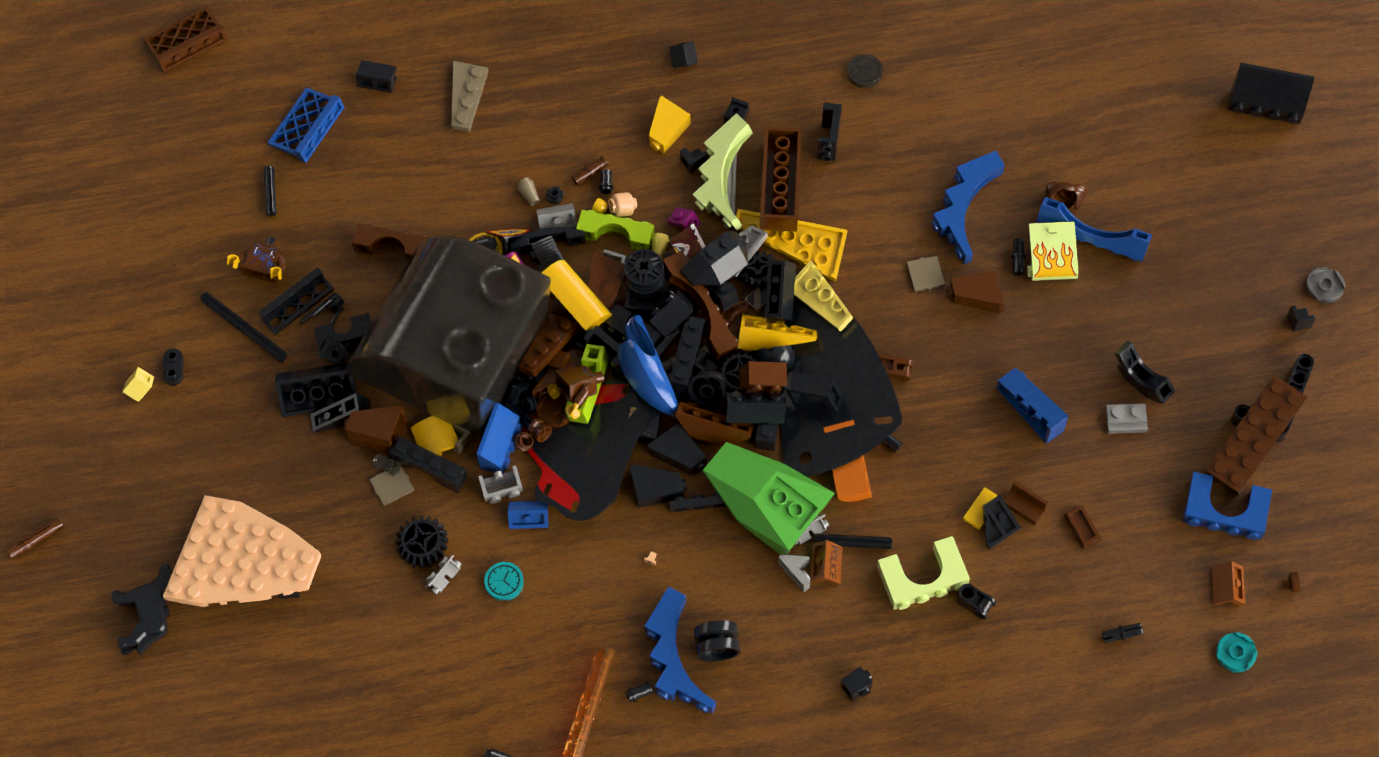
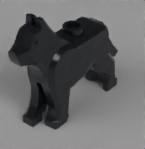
[112,564,173,655]

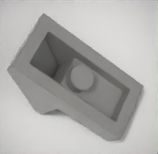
[778,555,810,592]

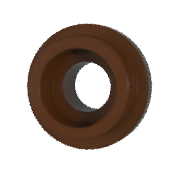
[515,432,534,451]

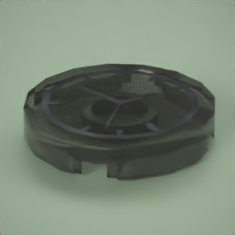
[847,54,883,88]

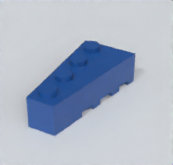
[996,367,1068,444]

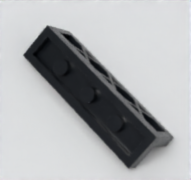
[258,267,334,335]

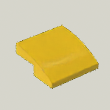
[411,410,458,456]

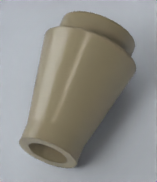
[517,178,540,206]

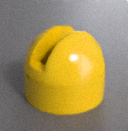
[592,198,608,214]

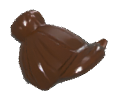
[1046,181,1088,209]

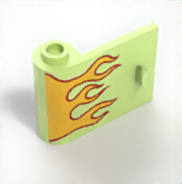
[1027,222,1078,281]

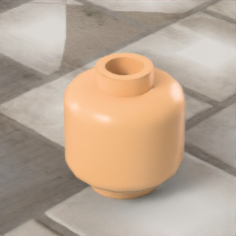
[608,192,637,217]

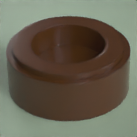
[1288,572,1300,592]

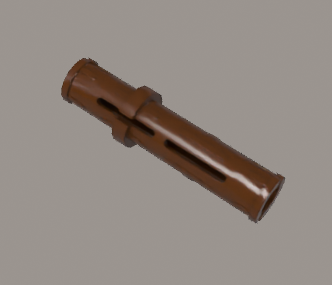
[6,517,64,559]

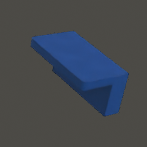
[508,501,549,529]

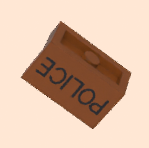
[810,540,843,585]

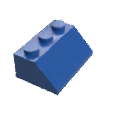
[477,403,523,474]

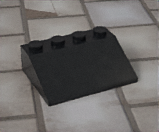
[1227,62,1315,124]

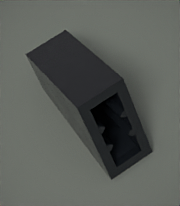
[647,423,707,476]
[630,465,687,508]

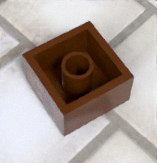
[739,361,787,394]

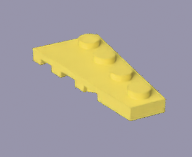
[794,260,853,332]

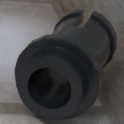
[599,169,614,194]
[626,681,653,702]

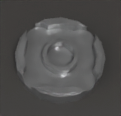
[1306,267,1345,304]

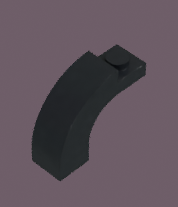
[1114,341,1175,404]

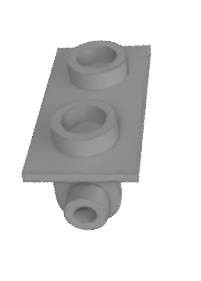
[795,514,829,545]
[425,555,462,595]

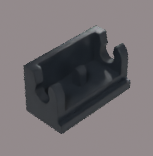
[356,60,397,93]

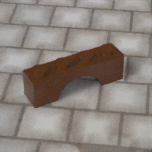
[352,223,432,262]

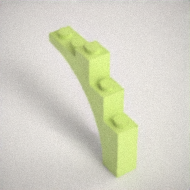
[693,113,753,230]

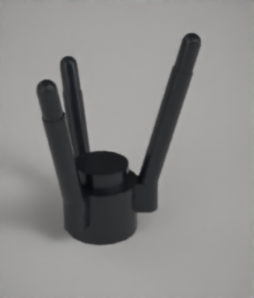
[300,292,345,326]

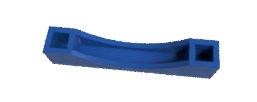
[1036,197,1152,261]

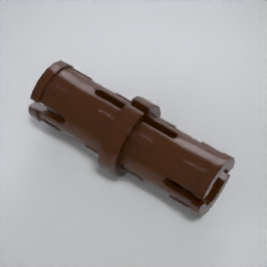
[572,156,608,186]

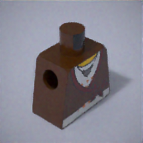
[662,223,706,260]

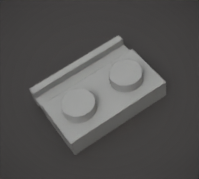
[1106,404,1148,434]

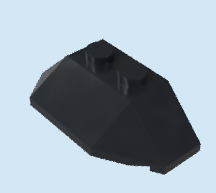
[680,230,748,286]

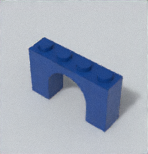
[1182,472,1272,540]

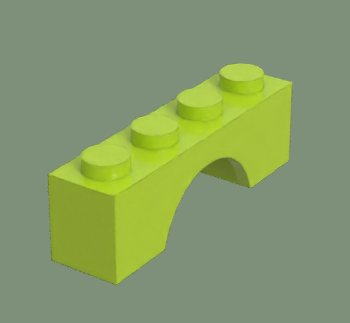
[576,210,655,250]
[565,344,610,424]

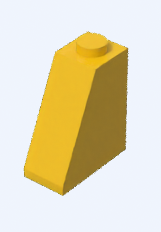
[649,96,691,154]

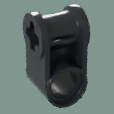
[957,584,997,620]

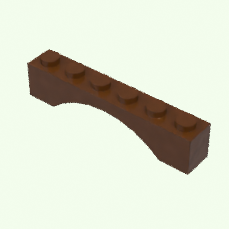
[663,251,739,362]

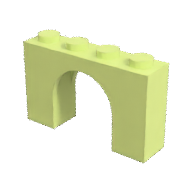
[877,536,970,610]

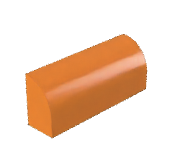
[824,420,872,502]

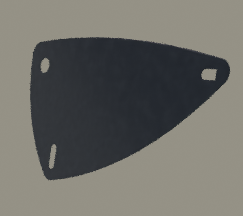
[780,269,902,477]

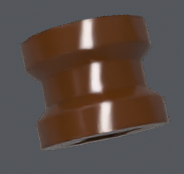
[527,418,552,442]

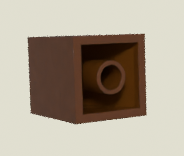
[344,405,407,454]

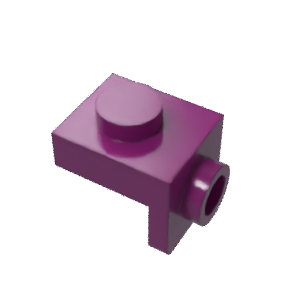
[667,207,701,229]

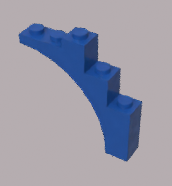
[931,151,1005,264]
[644,587,716,714]

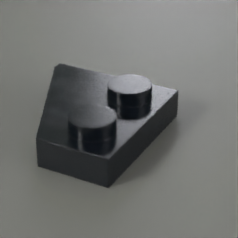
[982,495,1021,549]

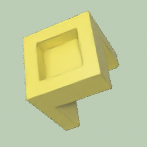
[123,367,154,402]

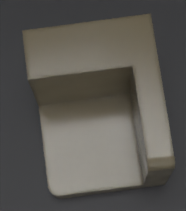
[452,419,474,454]

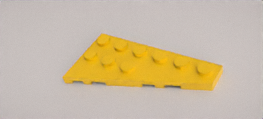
[736,209,847,282]

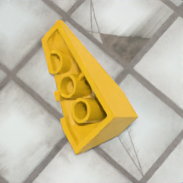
[738,314,817,352]

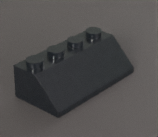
[275,362,357,417]

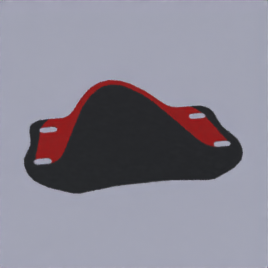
[522,377,653,521]

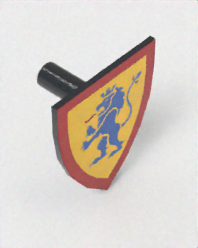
[485,229,532,255]

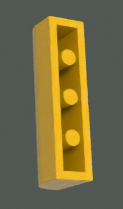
[538,260,612,332]

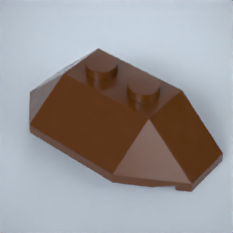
[675,402,754,446]

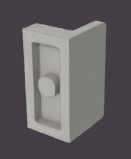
[537,203,577,229]

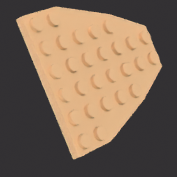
[163,495,321,607]

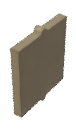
[907,256,945,292]
[369,463,414,506]

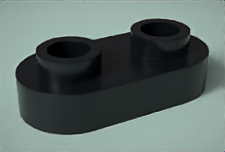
[163,348,184,386]

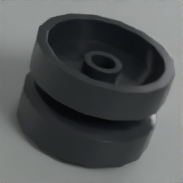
[694,620,741,662]

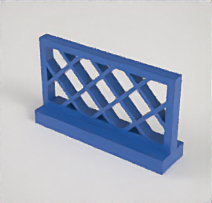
[268,87,345,163]

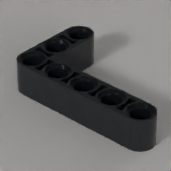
[1231,353,1314,442]

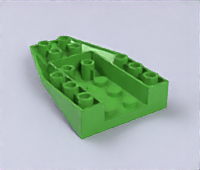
[703,442,835,555]

